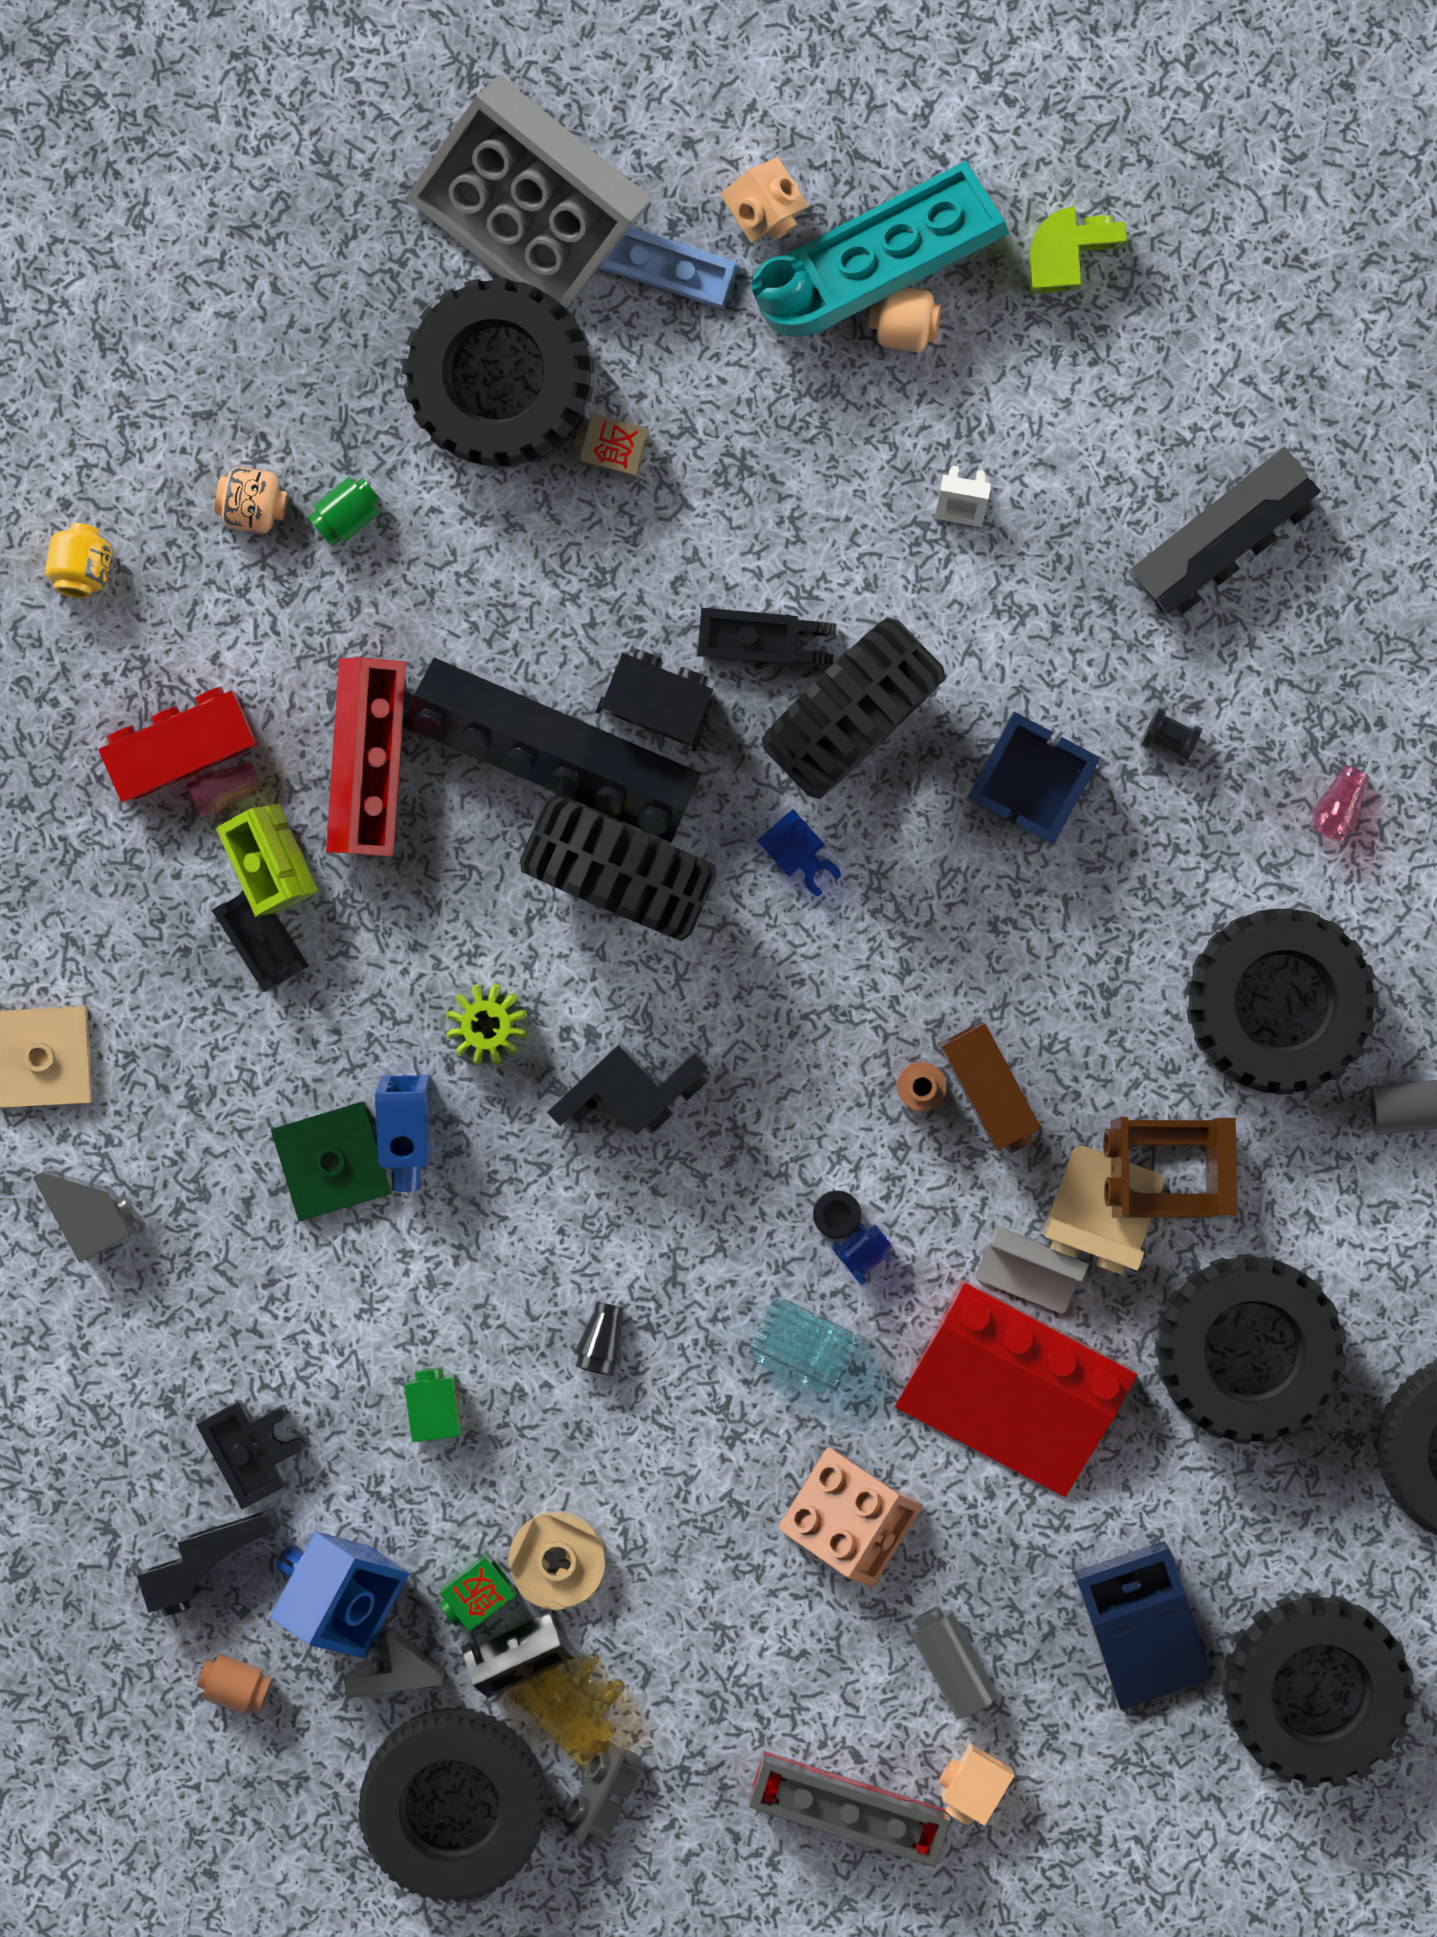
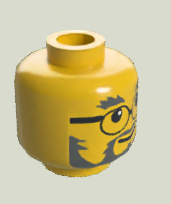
[45,523,113,599]

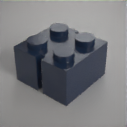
[965,711,1100,845]

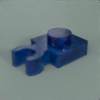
[757,809,841,896]

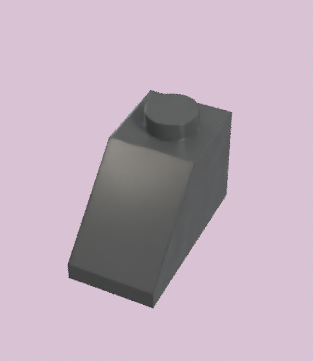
[33,1170,138,1263]

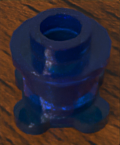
[831,1223,894,1285]

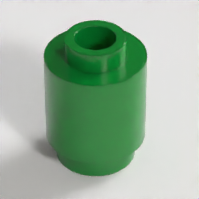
[308,476,381,547]

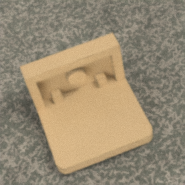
[1042,1145,1164,1275]

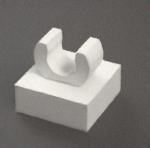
[934,466,991,527]

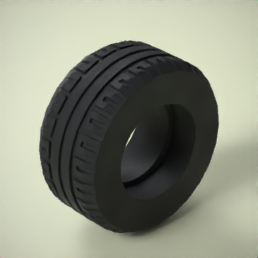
[1376,1360,1437,1536]
[358,1707,546,1902]

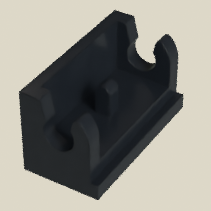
[211,891,309,992]
[461,1606,575,1698]

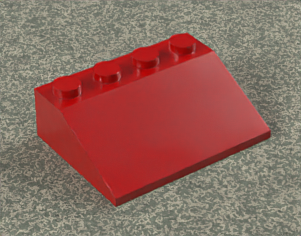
[894,1279,1137,1498]

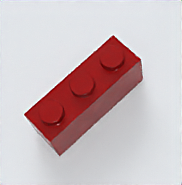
[98,686,260,804]

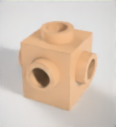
[720,157,809,243]

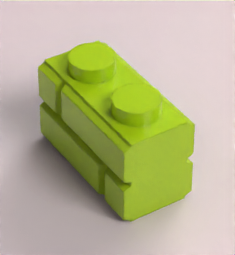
[216,804,319,917]

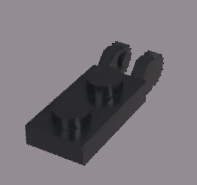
[697,608,836,666]

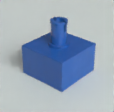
[269,1531,410,1659]

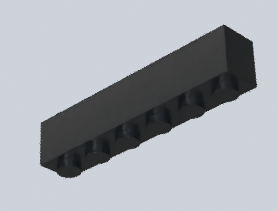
[404,657,702,843]

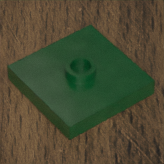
[271,1101,392,1222]

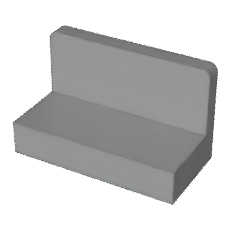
[976,1225,1089,1314]

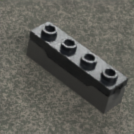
[1128,446,1321,617]

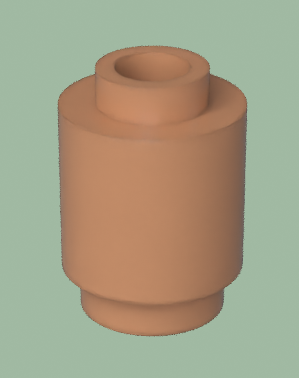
[896,1061,947,1111]
[196,1653,272,1715]

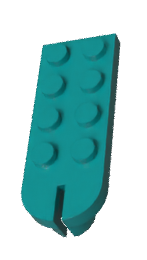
[751,161,1009,337]

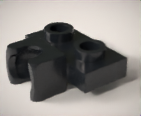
[196,1400,306,1510]

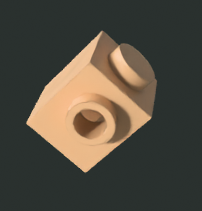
[938,1743,1015,1826]

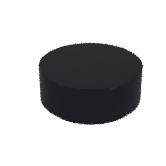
[813,1190,861,1239]

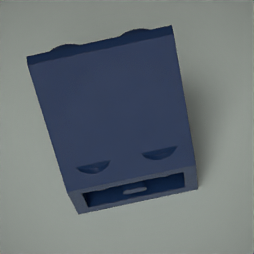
[1073,1541,1212,1710]

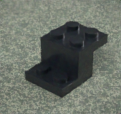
[547,1043,709,1136]

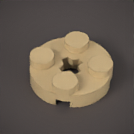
[508,1511,606,1610]

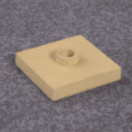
[0,1006,93,1108]

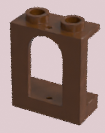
[1103,1117,1237,1218]

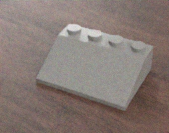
[405,74,652,308]

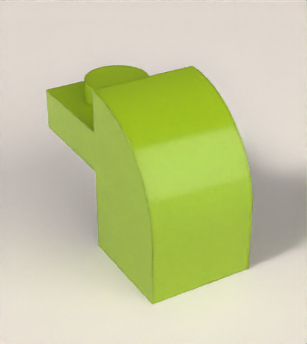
[1028,206,1127,294]

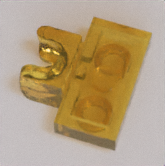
[513,1653,625,1766]

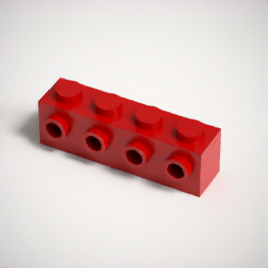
[326,657,406,856]

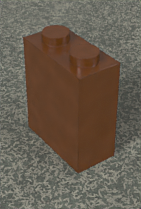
[938,1021,1041,1154]

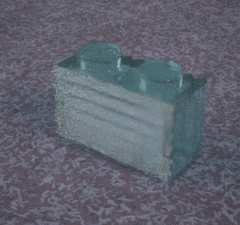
[749,1293,862,1395]

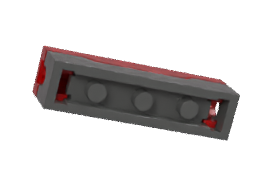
[749,1751,951,1867]

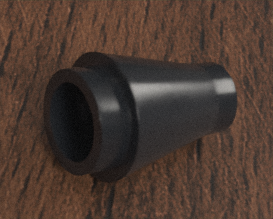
[574,1302,624,1376]

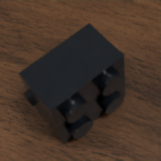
[595,648,714,752]

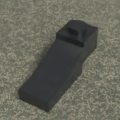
[137,1508,280,1616]

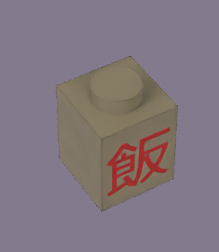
[573,413,649,480]

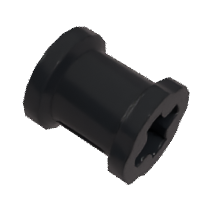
[1140,707,1203,767]

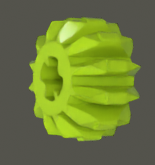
[446,984,528,1065]

